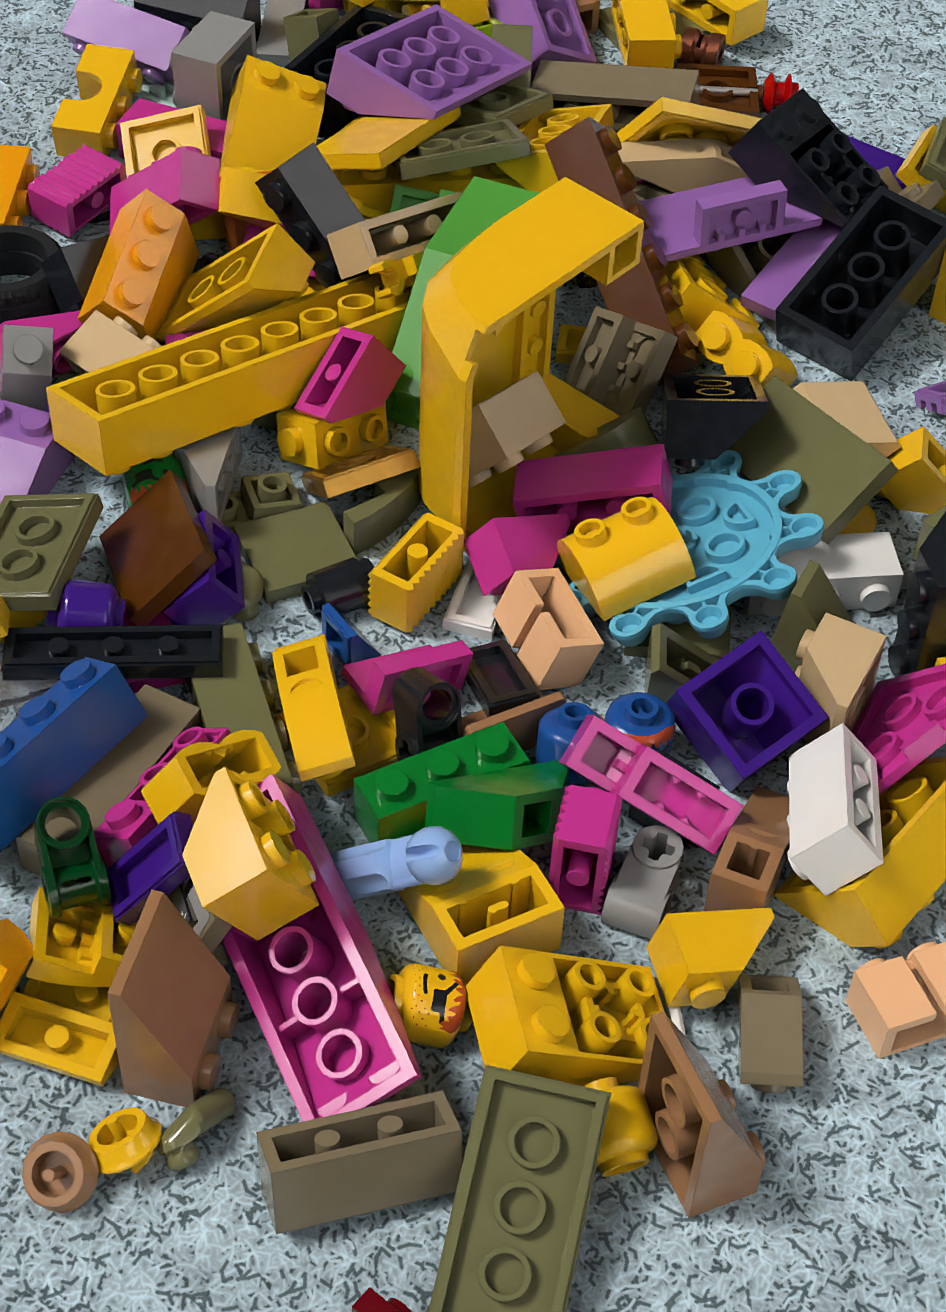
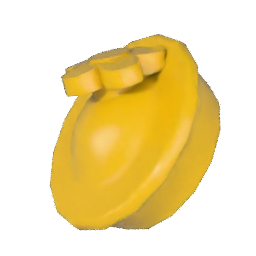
[88,1107,162,1174]

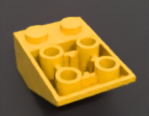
[397,844,565,986]
[465,945,665,1086]

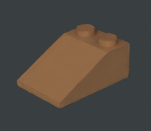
[107,890,240,1108]
[638,1011,766,1218]

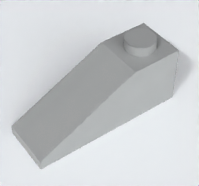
[170,426,242,522]

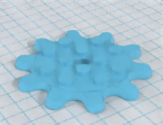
[553,450,824,647]

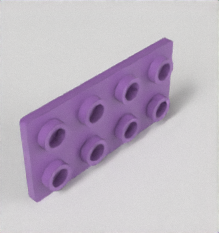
[638,176,822,261]

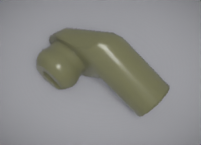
[233,561,264,622]
[158,1087,236,1171]

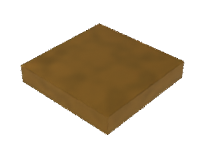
[301,445,421,498]

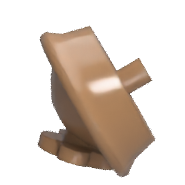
[22,1131,99,1213]

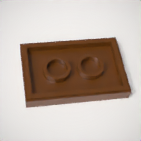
[99,470,217,626]

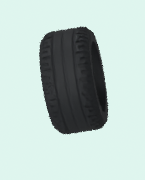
[0,225,61,324]

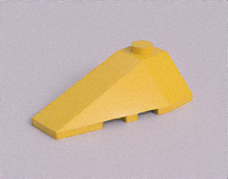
[664,254,760,333]

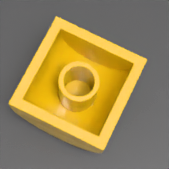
[557,497,696,621]

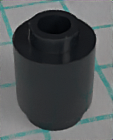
[301,557,374,617]

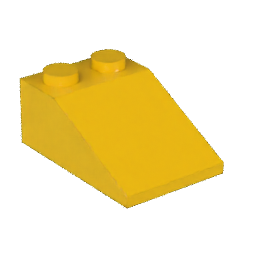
[220,55,326,172]

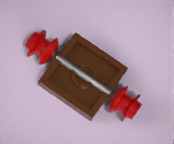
[647,63,799,117]

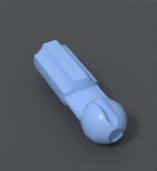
[330,826,463,901]

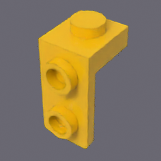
[276,402,388,470]

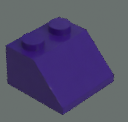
[667,630,829,792]

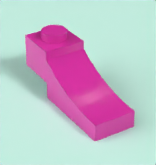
[558,715,744,855]

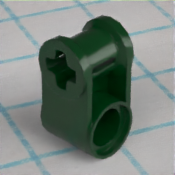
[34,797,111,919]

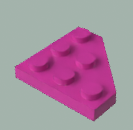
[851,664,946,795]

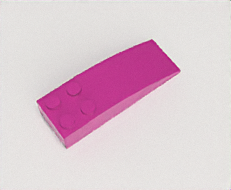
[193,774,422,1122]

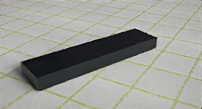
[1,625,224,681]

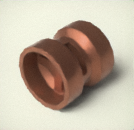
[677,26,726,65]

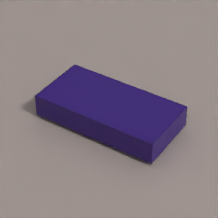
[106,811,193,925]

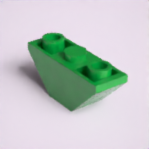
[425,760,571,851]

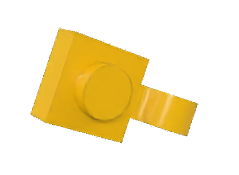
[368,251,424,299]

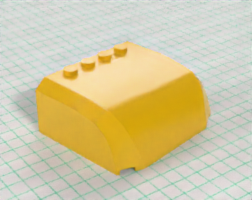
[418,177,644,555]

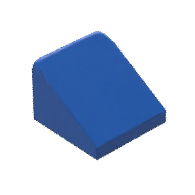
[321,603,381,665]

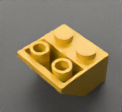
[182,767,319,941]

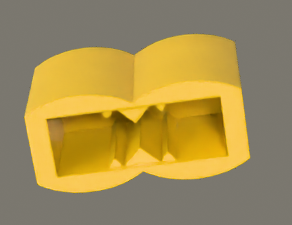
[696,310,798,388]
[141,730,282,824]

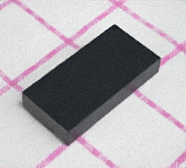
[465,639,540,718]

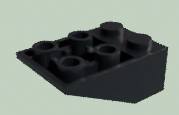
[728,88,889,227]

